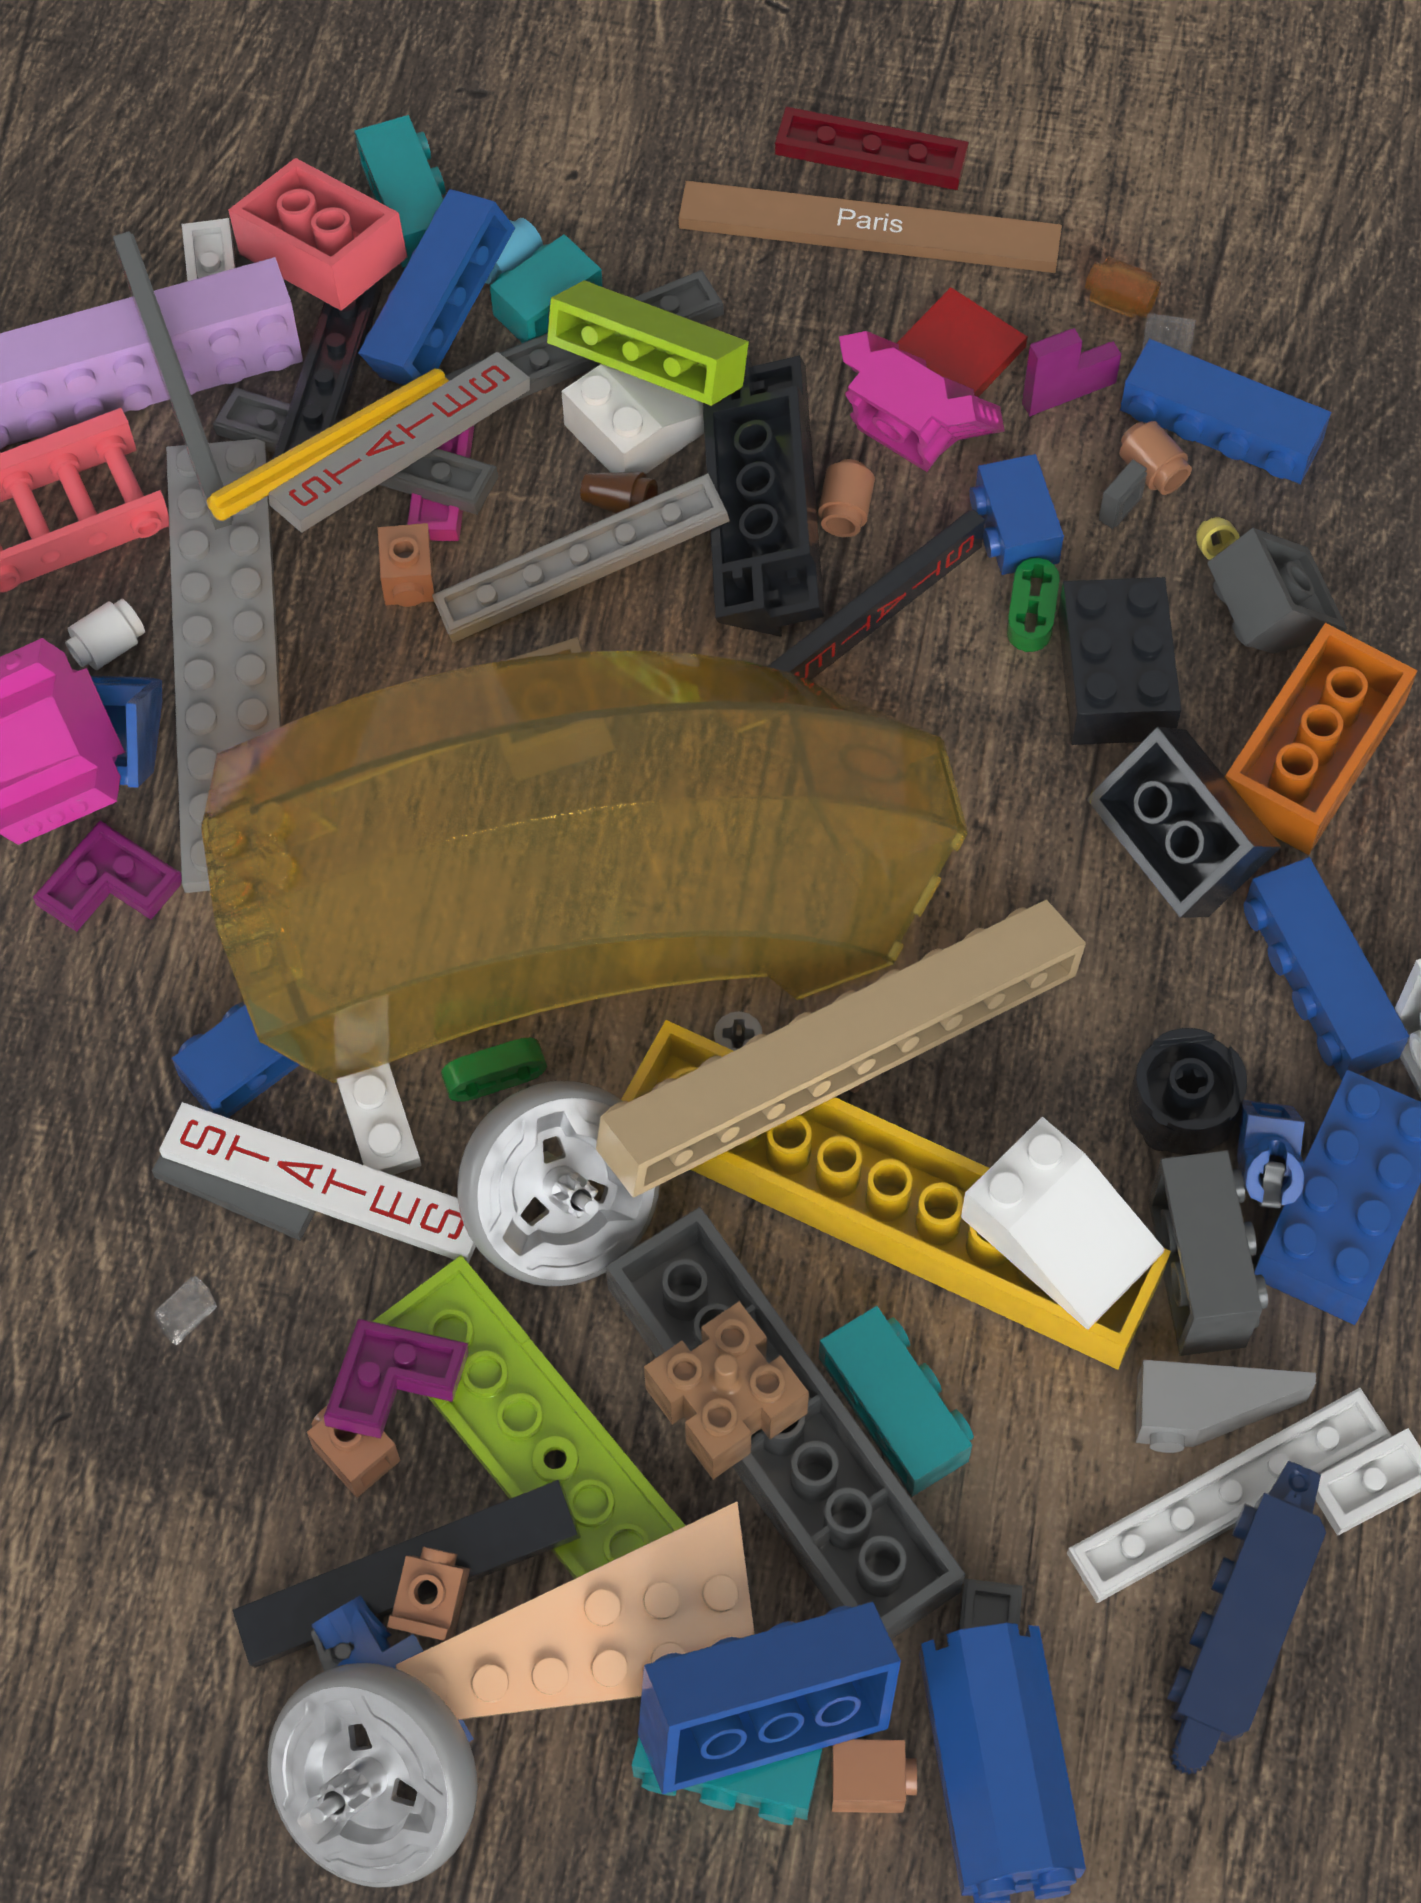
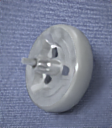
[457,1081,660,1286]
[267,1663,478,1888]

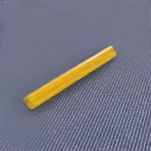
[207,368,449,521]

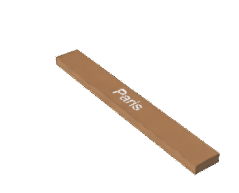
[679,181,1062,273]

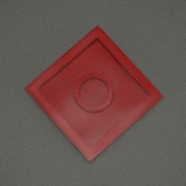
[897,287,1028,397]

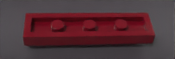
[775,107,969,190]

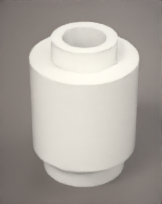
[65,599,145,670]

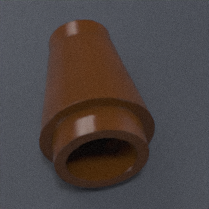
[580,472,658,514]

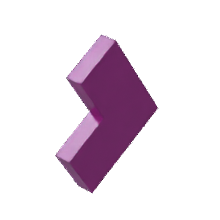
[1022,328,1121,416]
[33,821,182,932]
[324,1319,468,1439]

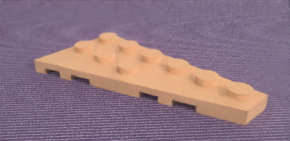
[396,1502,755,1720]

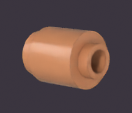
[1119,421,1192,495]
[818,459,875,537]

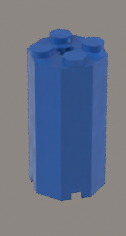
[919,1623,1086,1903]

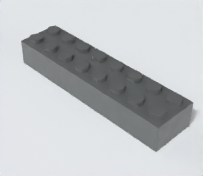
[606,1207,965,1640]

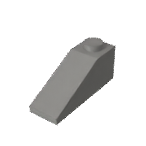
[1135,1360,1316,1453]

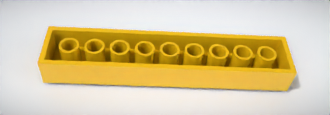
[621,1020,1171,1370]

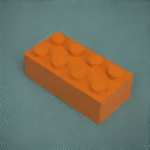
[1225,623,1418,855]

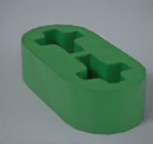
[1007,558,1060,652]
[441,1037,547,1102]

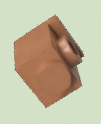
[387,1547,470,1641]

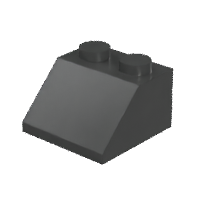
[1207,528,1347,654]

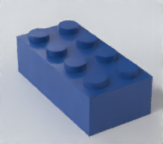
[1254,1069,1421,1325]
[638,1602,901,1794]

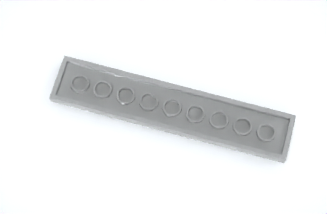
[166,439,290,893]

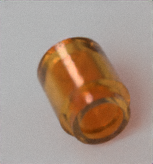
[1085,256,1161,319]

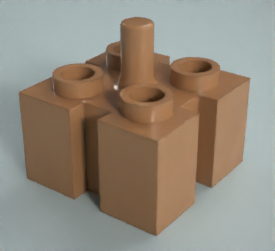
[644,1301,809,1480]

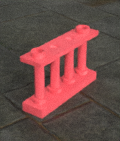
[0,407,169,592]

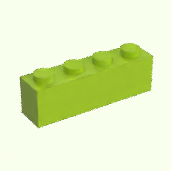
[547,280,749,406]

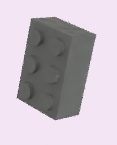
[1148,1150,1268,1356]

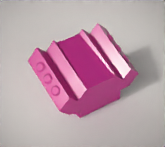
[839,331,1005,472]
[0,638,125,845]

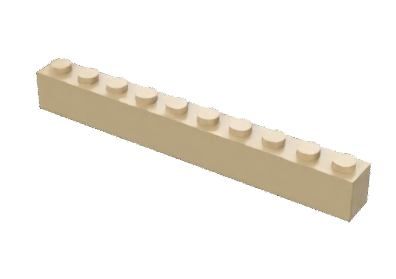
[596,899,1086,1198]

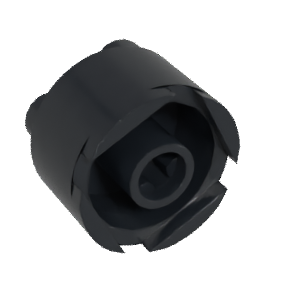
[1129,1028,1247,1155]

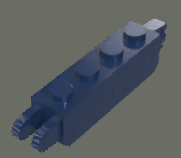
[1167,1461,1326,1776]

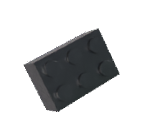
[1058,577,1181,745]
[1086,727,1281,918]

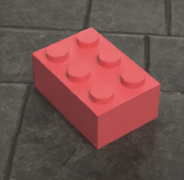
[228,158,407,311]

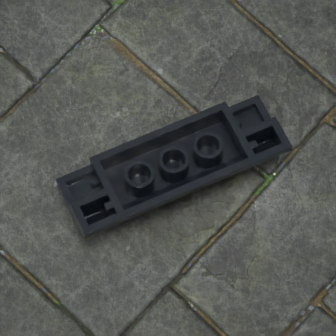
[703,355,825,637]

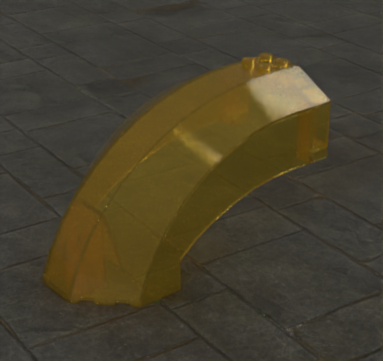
[201,651,968,1084]

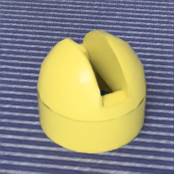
[1196,517,1240,560]

